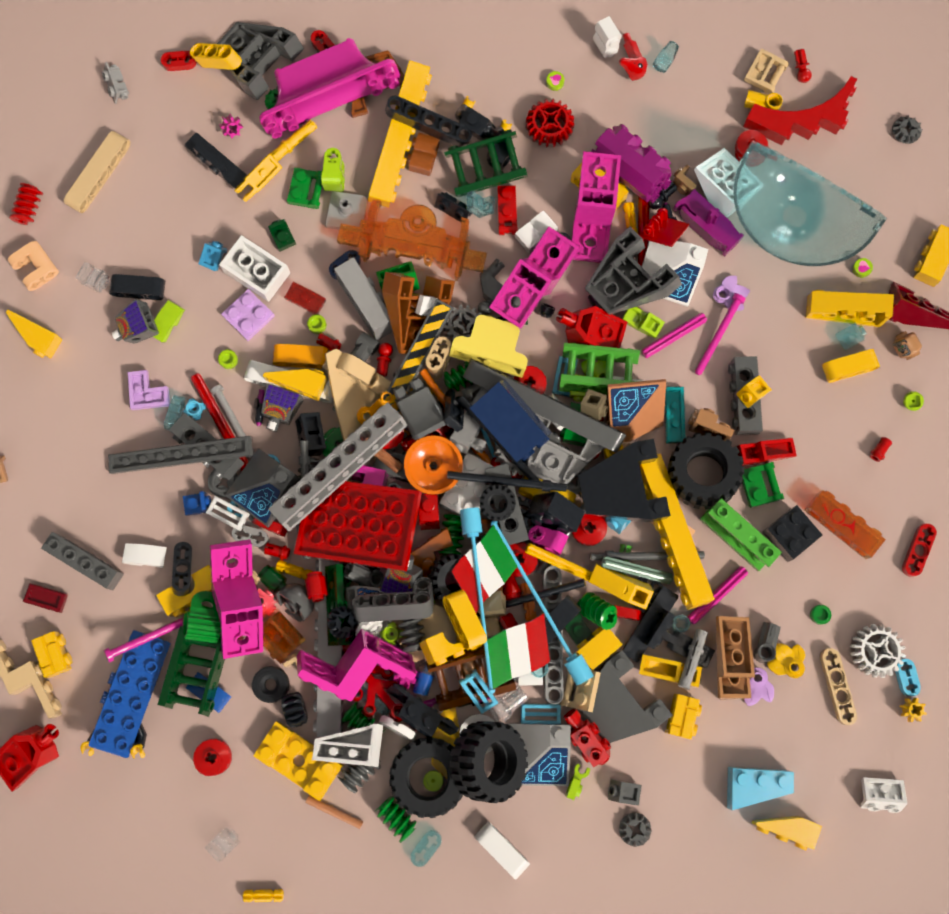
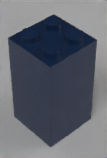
[470,380,552,462]

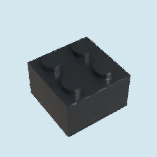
[525,491,585,534]
[762,505,823,562]

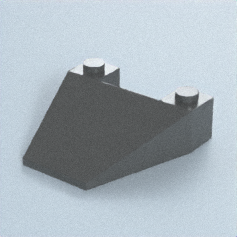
[217,22,304,100]
[585,226,682,315]
[577,650,672,743]

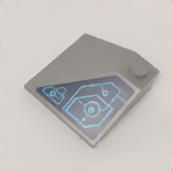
[509,723,570,786]

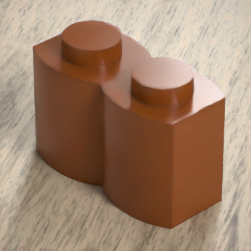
[406,133,440,176]

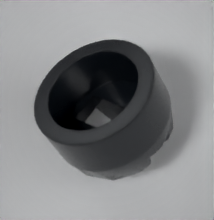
[539,303,555,318]

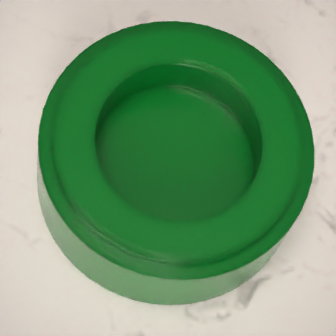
[810,605,832,625]

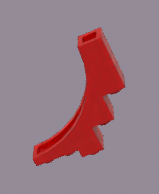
[743,76,857,145]

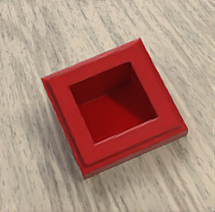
[499,613,518,630]

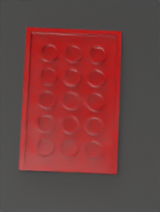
[294,478,422,572]

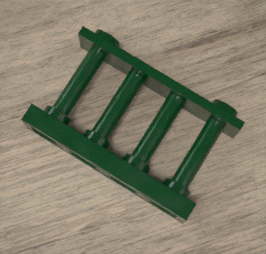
[444,129,528,197]
[157,626,225,717]

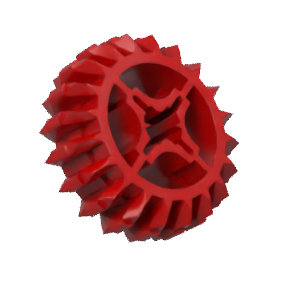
[526,98,575,148]

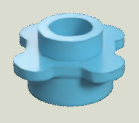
[183,398,206,420]

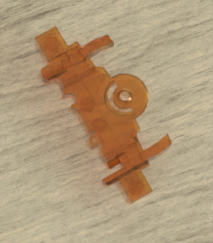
[337,200,487,281]

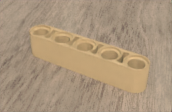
[64,131,131,213]

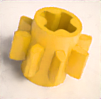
[899,698,927,722]

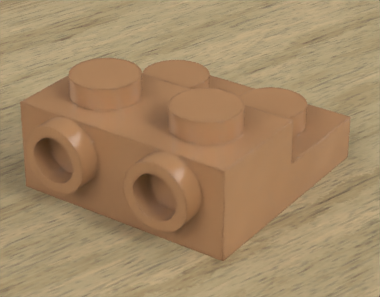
[688,408,734,441]

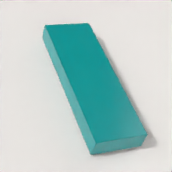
[665,387,686,444]

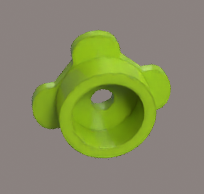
[380,622,403,646]

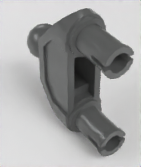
[478,259,521,315]

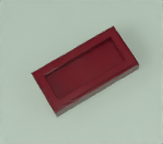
[23,583,68,613]

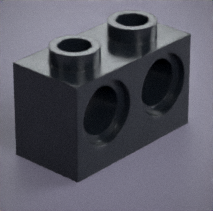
[295,412,326,457]

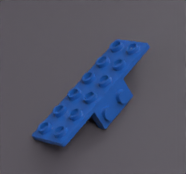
[88,630,171,758]

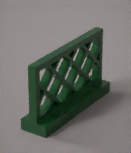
[325,564,372,646]

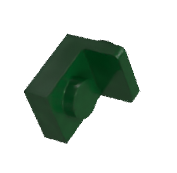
[268,219,296,252]
[564,614,592,645]

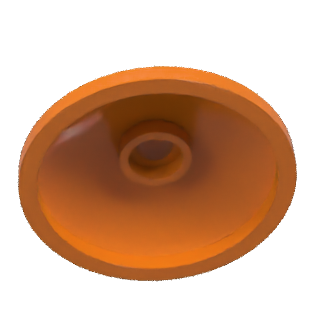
[404,436,463,495]

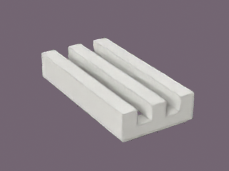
[206,496,250,531]

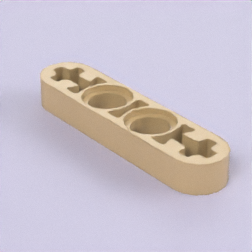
[820,648,857,725]

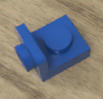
[183,491,211,516]

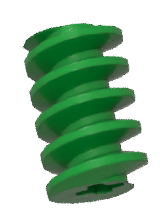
[443,361,473,391]
[437,514,464,555]
[577,592,617,630]
[342,702,386,733]
[374,796,417,843]

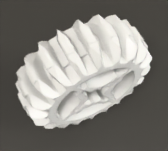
[850,624,906,678]

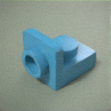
[198,241,228,271]

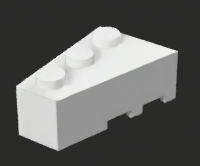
[312,724,383,767]

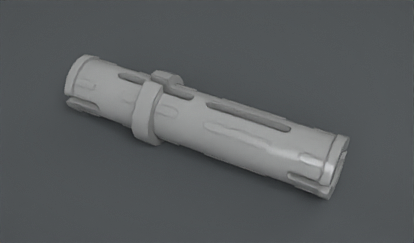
[678,629,708,690]

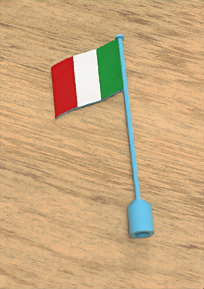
[460,508,550,694]
[452,521,594,686]

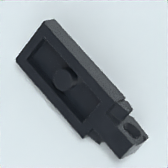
[663,631,715,668]

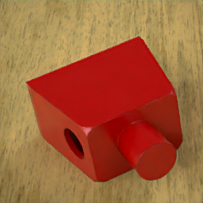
[419,494,440,530]

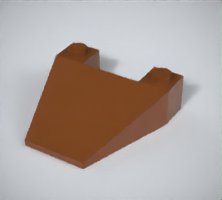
[382,272,455,354]

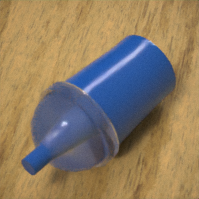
[413,662,436,696]

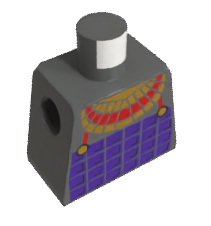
[112,299,160,344]
[261,383,304,432]
[380,554,423,593]

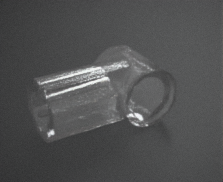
[489,685,528,723]

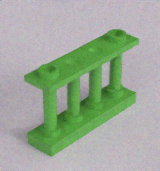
[559,343,640,396]
[700,498,782,571]

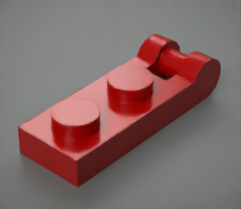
[497,185,518,235]

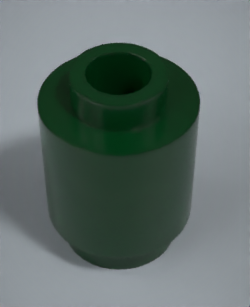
[258,564,287,593]

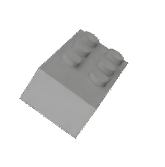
[334,257,393,341]

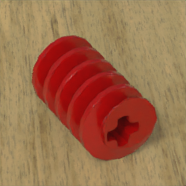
[9,183,43,225]

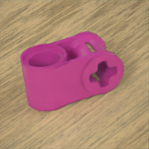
[528,525,568,555]

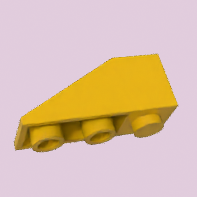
[588,564,654,609]
[752,816,822,851]

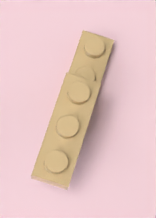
[0,639,62,719]

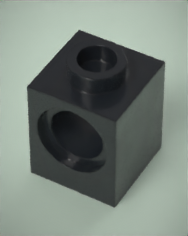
[487,141,515,171]

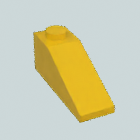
[6,309,62,359]
[263,369,327,401]

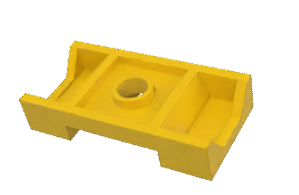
[253,721,344,801]

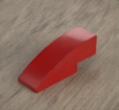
[733,438,797,466]

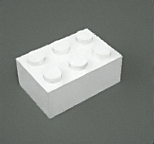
[219,235,290,302]
[440,453,496,516]

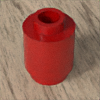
[305,571,328,602]

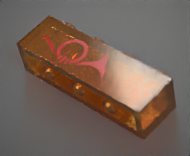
[804,490,886,559]

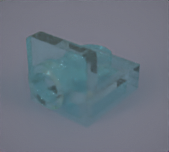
[467,191,495,218]
[835,323,867,351]

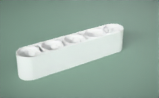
[244,360,333,403]

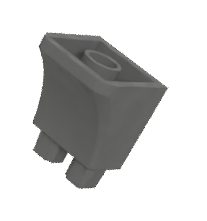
[393,377,446,440]

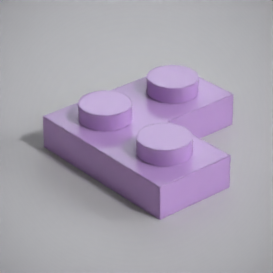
[128,370,170,410]

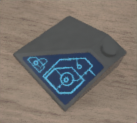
[225,449,301,528]

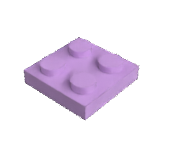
[221,289,275,341]

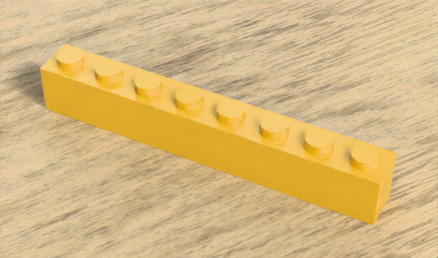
[368,60,432,208]
[639,453,715,610]

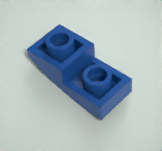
[186,672,232,713]

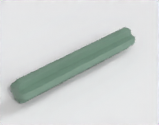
[601,556,673,584]

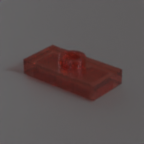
[284,282,326,314]

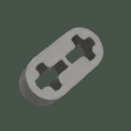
[232,525,269,548]

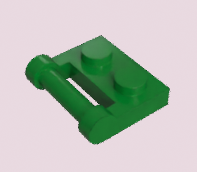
[287,168,322,209]
[742,462,784,508]

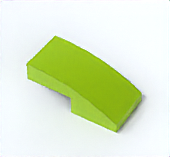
[153,300,185,343]
[621,307,665,338]

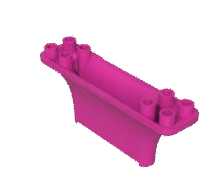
[259,38,400,139]

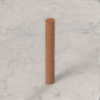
[305,796,363,829]

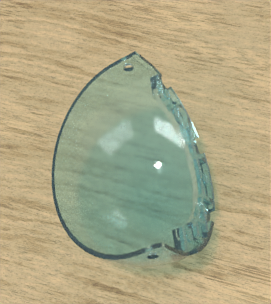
[733,140,887,266]

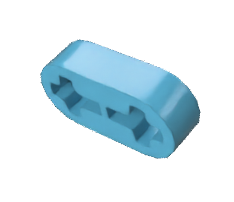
[895,659,921,696]

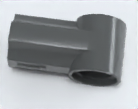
[350,332,380,362]
[343,563,384,588]
[754,622,781,663]

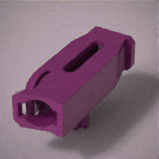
[673,189,744,257]

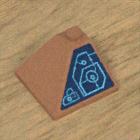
[606,379,666,442]

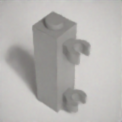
[450,387,489,454]

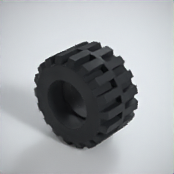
[427,553,463,601]

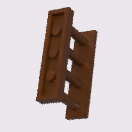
[426,644,517,711]

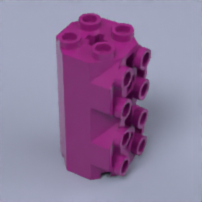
[591,124,672,203]

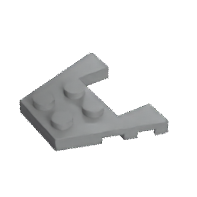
[527,414,603,484]

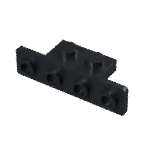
[185,133,247,188]
[622,586,679,662]
[386,683,459,738]

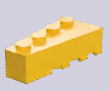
[805,289,894,327]

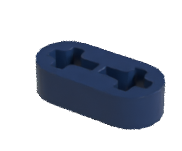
[329,250,361,280]

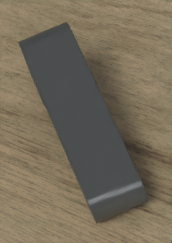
[352,577,434,622]

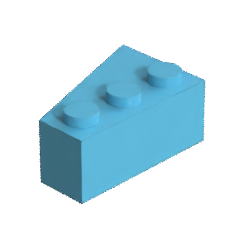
[727,767,794,810]

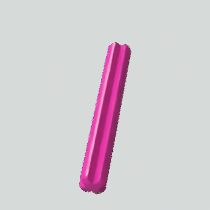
[641,313,707,358]
[687,566,748,625]

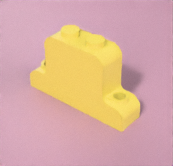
[449,315,528,378]

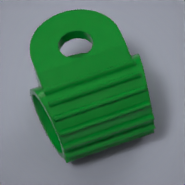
[183,591,221,643]

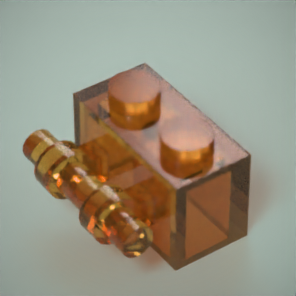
[263,611,306,664]

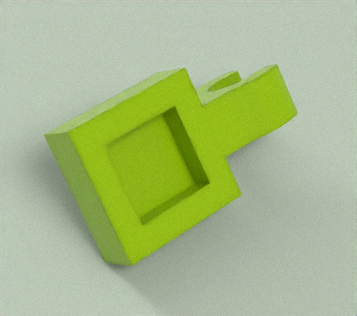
[565,763,590,800]

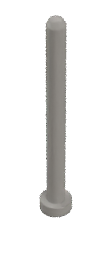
[210,385,255,460]

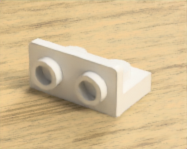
[861,777,907,813]

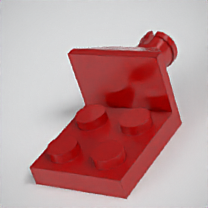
[556,306,628,348]
[0,724,59,792]

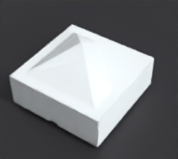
[415,295,437,316]

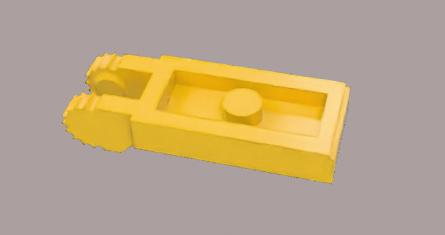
[234,153,282,202]

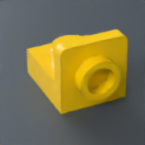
[736,375,772,408]

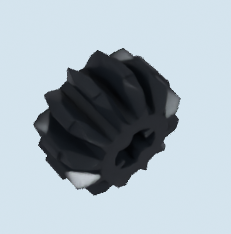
[281,692,308,728]

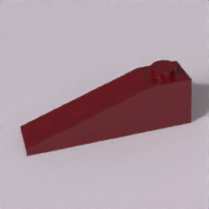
[888,282,949,329]

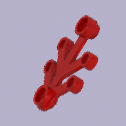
[353,665,406,722]

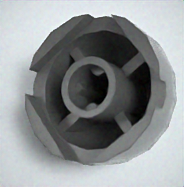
[275,583,315,622]

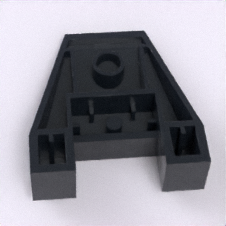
[578,439,671,522]

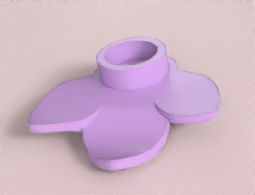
[713,276,750,312]
[744,667,774,706]

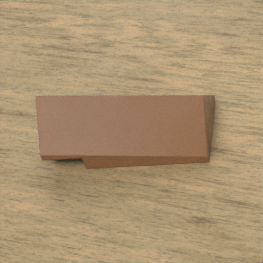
[716,616,755,700]

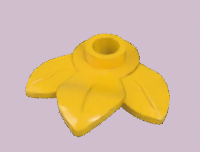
[767,643,805,679]

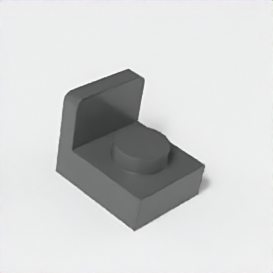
[608,779,642,806]

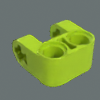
[321,148,345,192]

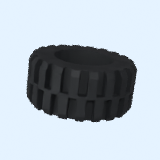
[667,432,744,510]
[450,721,528,803]
[389,737,463,818]

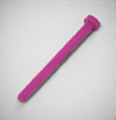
[695,293,746,376]
[103,618,183,663]

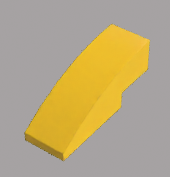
[639,654,702,688]

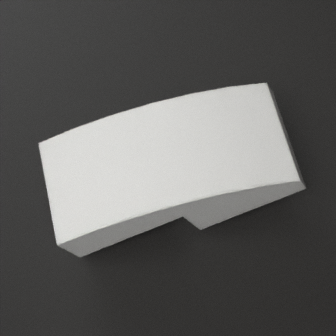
[122,543,167,568]

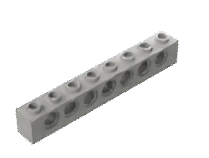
[269,402,407,532]

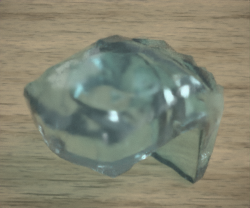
[653,41,679,73]

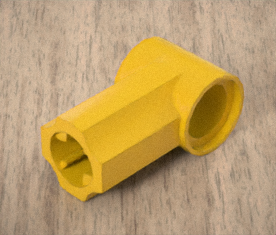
[744,90,783,110]

